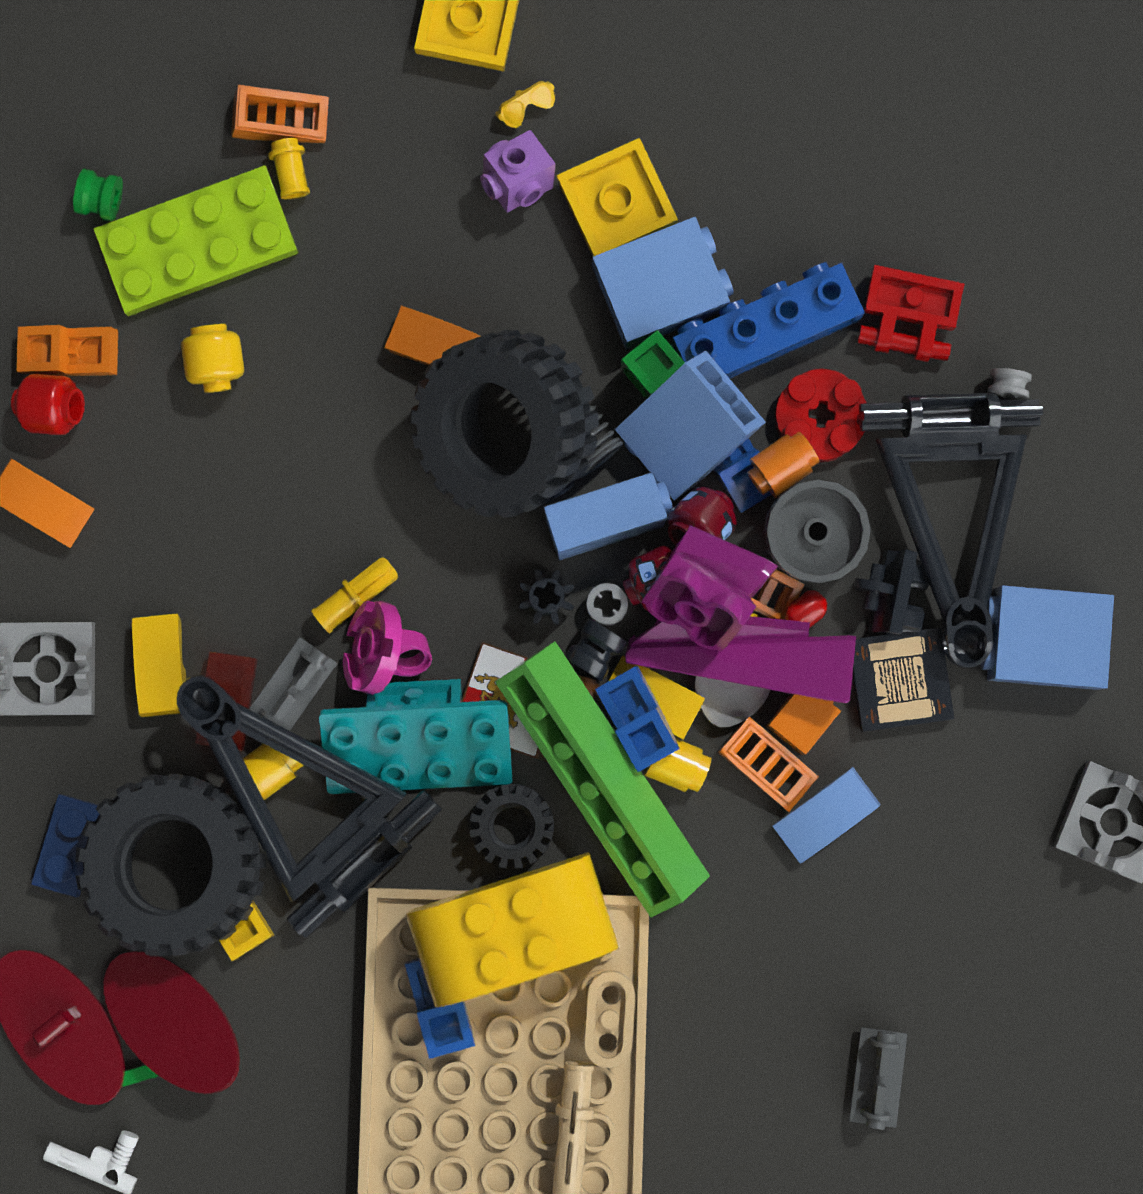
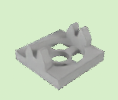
[0,622,95,716]
[1052,761,1143,883]

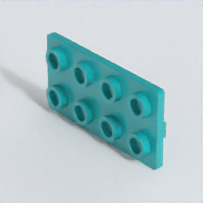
[319,679,512,794]

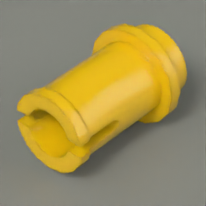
[268,138,310,200]

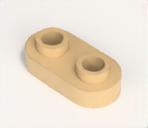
[584,970,635,1068]

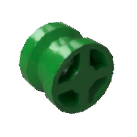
[73,168,123,221]

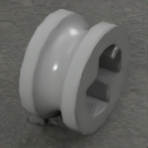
[987,368,1032,400]
[586,583,628,626]

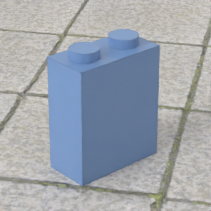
[592,216,734,350]
[615,351,766,500]
[544,472,672,561]
[981,585,1114,690]

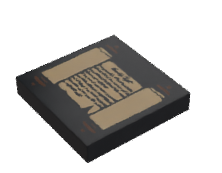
[852,627,955,732]

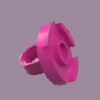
[343,601,432,695]

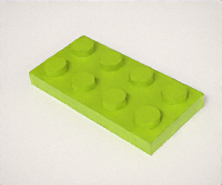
[94,165,299,316]

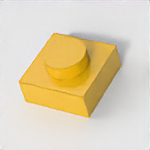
[219,900,274,961]

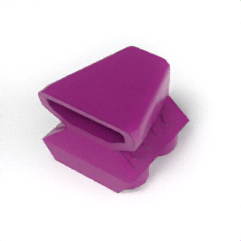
[642,525,778,652]

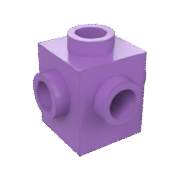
[480,130,555,213]

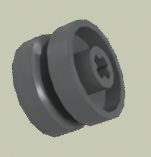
[763,479,871,583]

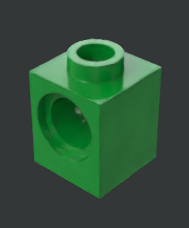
[620,330,685,399]

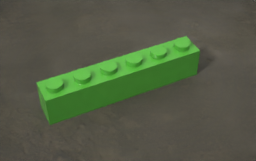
[495,642,710,918]

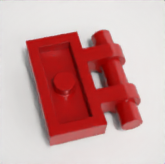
[857,265,965,362]

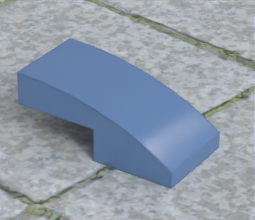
[773,767,881,864]

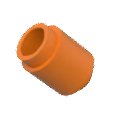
[747,432,820,498]

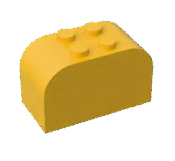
[406,852,619,1007]

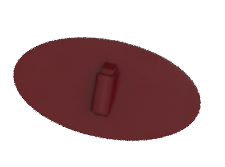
[0,950,125,1105]
[104,951,240,1094]

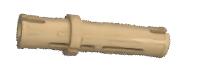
[552,1061,594,1194]

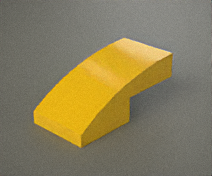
[132,613,186,717]
[608,656,705,740]

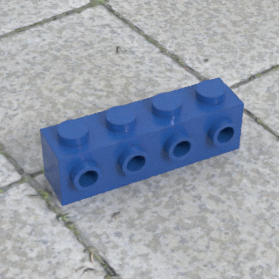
[671,262,865,379]

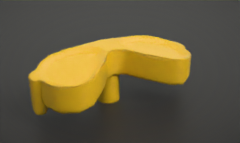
[495,81,555,128]

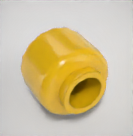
[181,324,244,393]

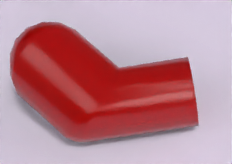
[784,590,828,628]

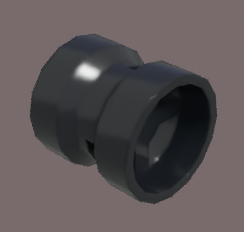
[565,618,627,682]

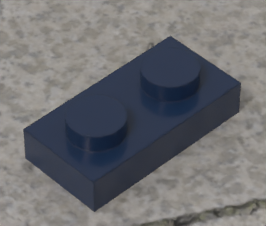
[31,794,100,897]

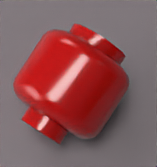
[11,374,85,435]

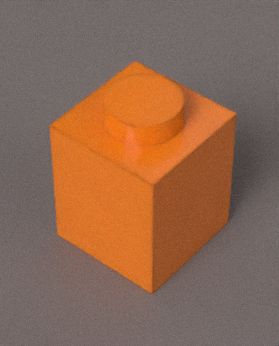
[766,694,841,755]

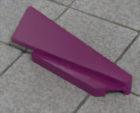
[625,616,856,703]

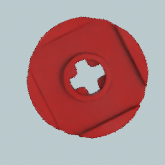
[775,369,867,462]

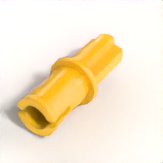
[311,557,398,634]

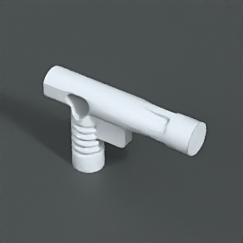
[43,1130,139,1194]

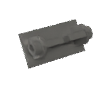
[249,637,337,731]
[849,1027,907,1130]

